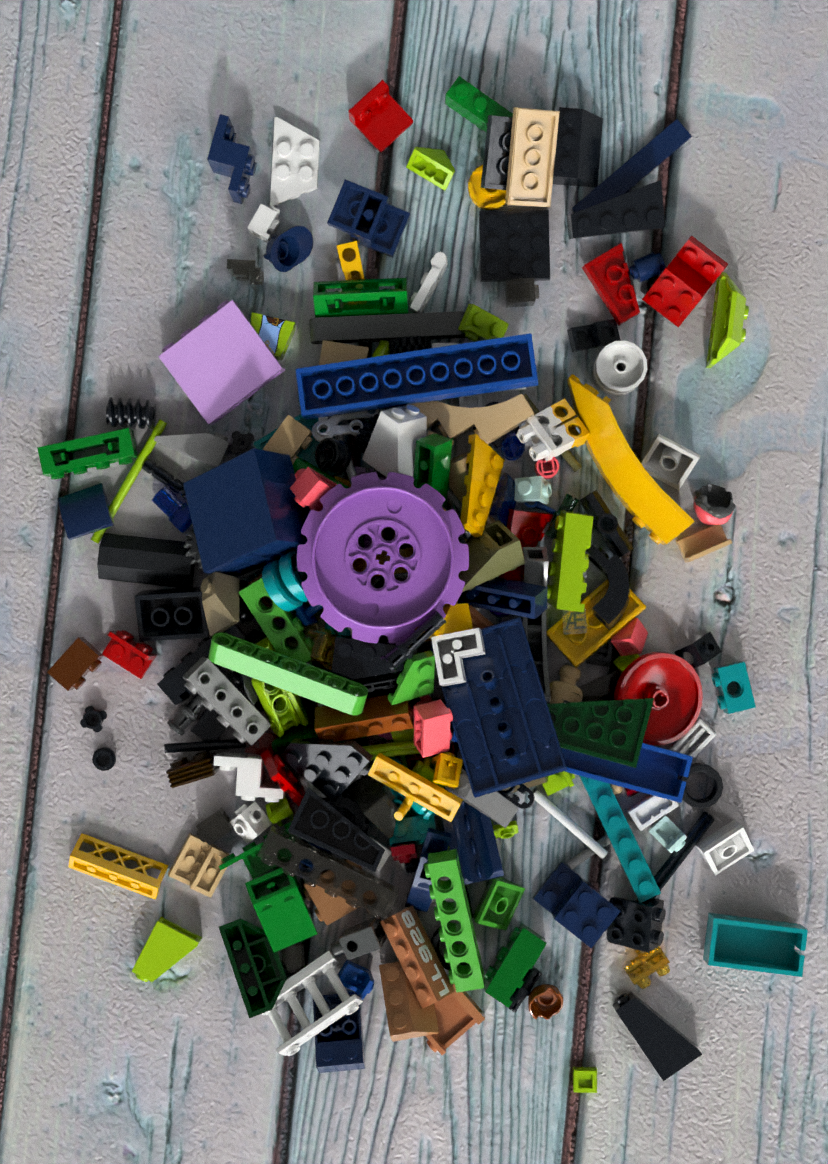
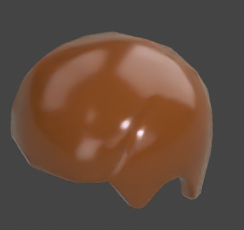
[528,984,563,1020]

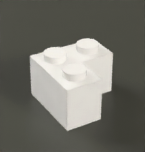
[431,628,486,687]

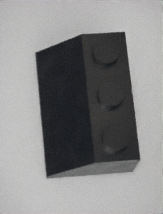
[553,107,603,188]
[134,587,210,642]

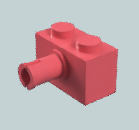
[290,467,337,511]
[413,699,453,758]

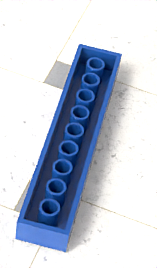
[295,333,538,420]

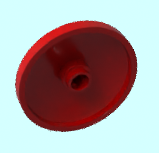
[614,652,703,746]

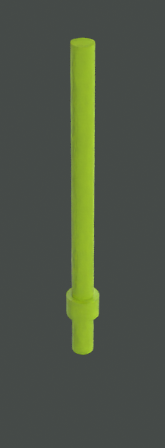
[91,419,167,544]

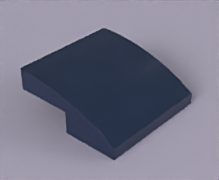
[58,483,114,540]

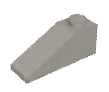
[154,432,231,467]
[445,768,519,828]

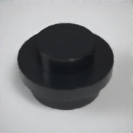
[92,747,116,771]

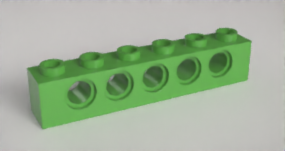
[424,849,485,993]

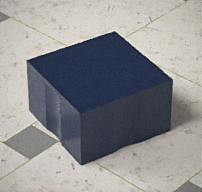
[183,448,307,576]

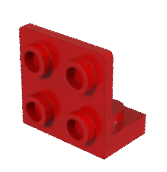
[348,79,413,153]
[102,629,157,679]

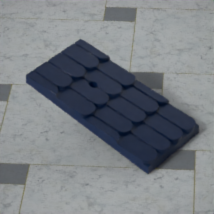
[429,617,568,798]

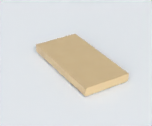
[505,107,560,207]

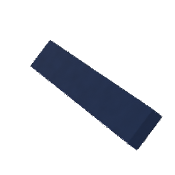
[571,119,692,213]

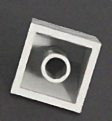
[362,404,427,477]

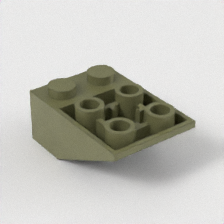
[458,520,525,592]

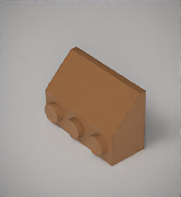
[379,961,439,1042]

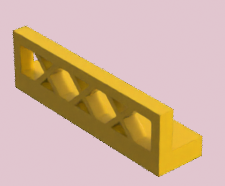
[69,833,168,900]

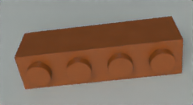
[314,695,414,742]

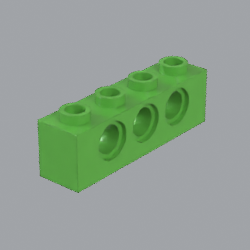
[238,577,317,663]

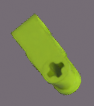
[251,678,300,737]

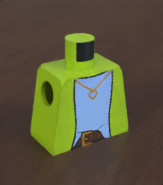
[250,312,296,361]

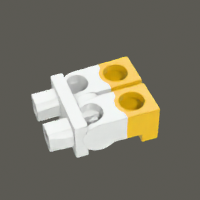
[516,398,590,462]

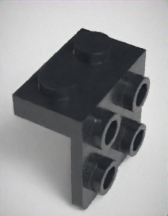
[606,897,666,953]

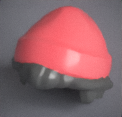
[693,484,736,526]

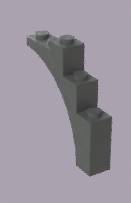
[520,547,551,704]

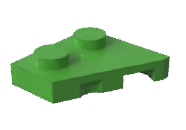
[388,650,435,705]

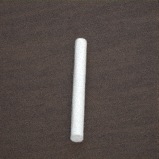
[534,790,608,859]

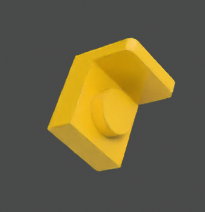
[432,752,463,789]

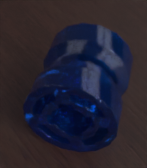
[501,436,525,461]

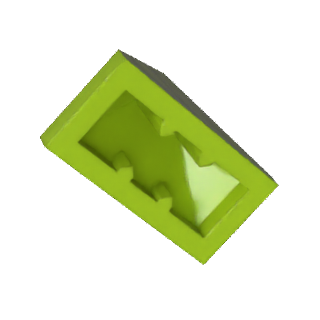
[406,147,455,191]

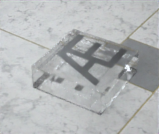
[562,608,587,635]

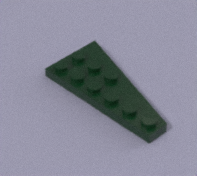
[503,698,654,768]

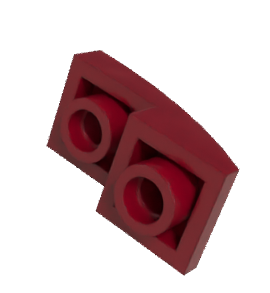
[391,842,417,863]

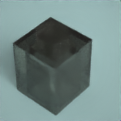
[505,278,539,308]
[196,808,234,845]

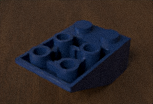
[313,992,366,1073]

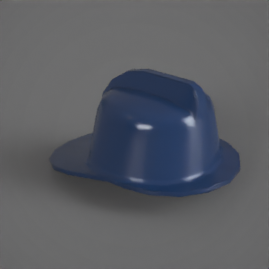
[263,226,313,272]

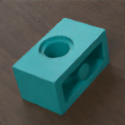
[711,661,756,714]

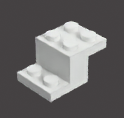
[214,752,287,802]

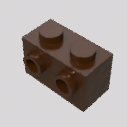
[47,637,104,691]

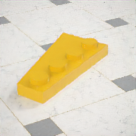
[461,434,505,538]

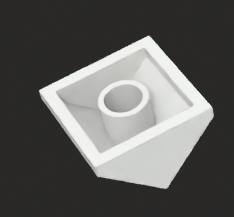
[641,434,701,490]
[696,820,754,876]

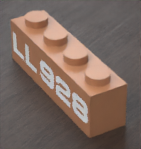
[380,905,455,1008]

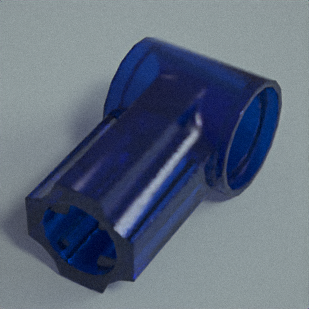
[152,486,192,533]

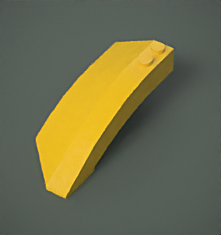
[567,374,695,545]

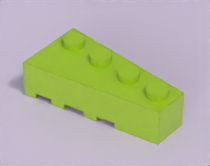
[547,510,593,613]

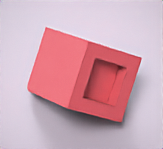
[611,618,648,656]

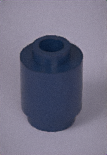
[629,253,666,282]

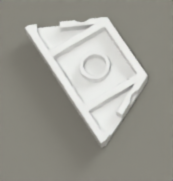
[270,117,320,207]

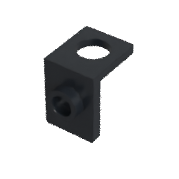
[674,632,722,668]

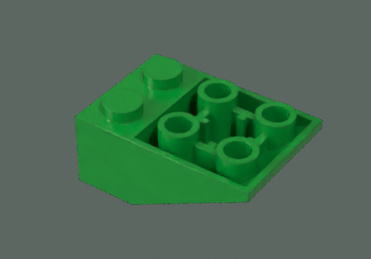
[245,865,318,953]

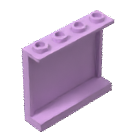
[158,300,286,425]

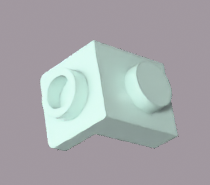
[514,476,552,504]
[648,815,687,853]

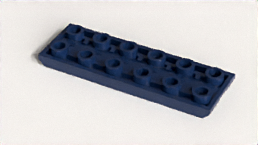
[442,742,504,885]

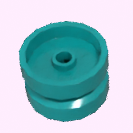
[262,550,308,612]

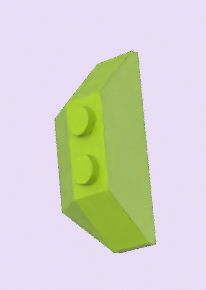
[706,272,749,368]

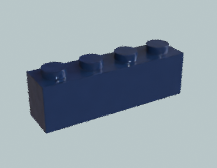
[458,577,547,619]

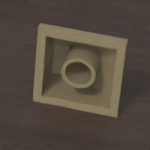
[201,572,239,637]

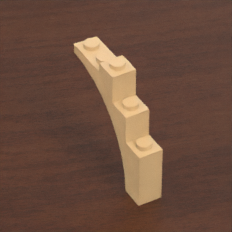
[403,393,536,445]

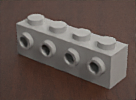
[182,657,271,745]

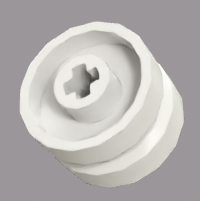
[592,340,647,396]

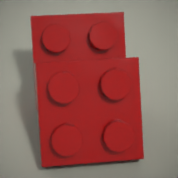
[642,235,728,327]

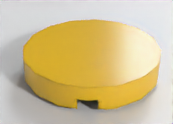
[468,165,506,211]

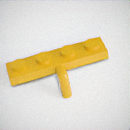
[368,753,463,822]

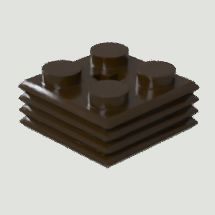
[166,750,220,788]

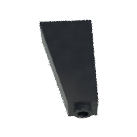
[613,992,702,1081]

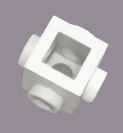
[230,802,272,844]

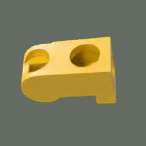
[336,241,365,280]

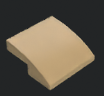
[168,833,230,898]

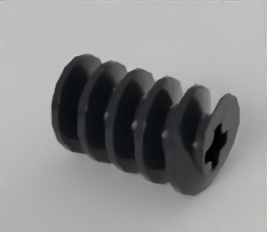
[106,397,156,430]

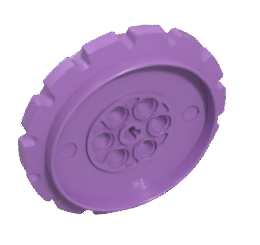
[297,472,469,643]

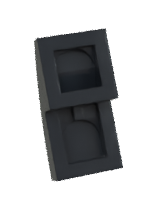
[567,319,621,352]

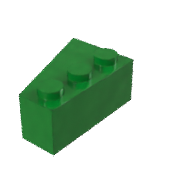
[484,923,547,1008]

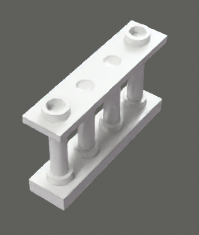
[261,951,363,1056]

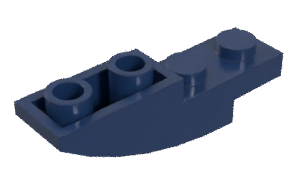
[405,827,451,912]

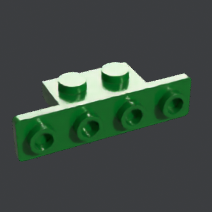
[218,820,295,879]

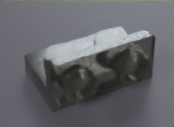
[227,259,264,291]

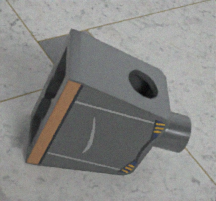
[330,915,388,960]

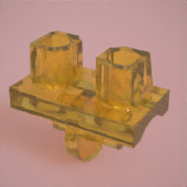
[624,947,670,989]

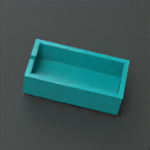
[703,913,808,977]

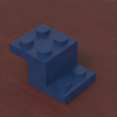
[207,114,257,204]
[327,179,410,258]
[533,861,621,949]

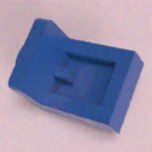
[337,959,374,1000]

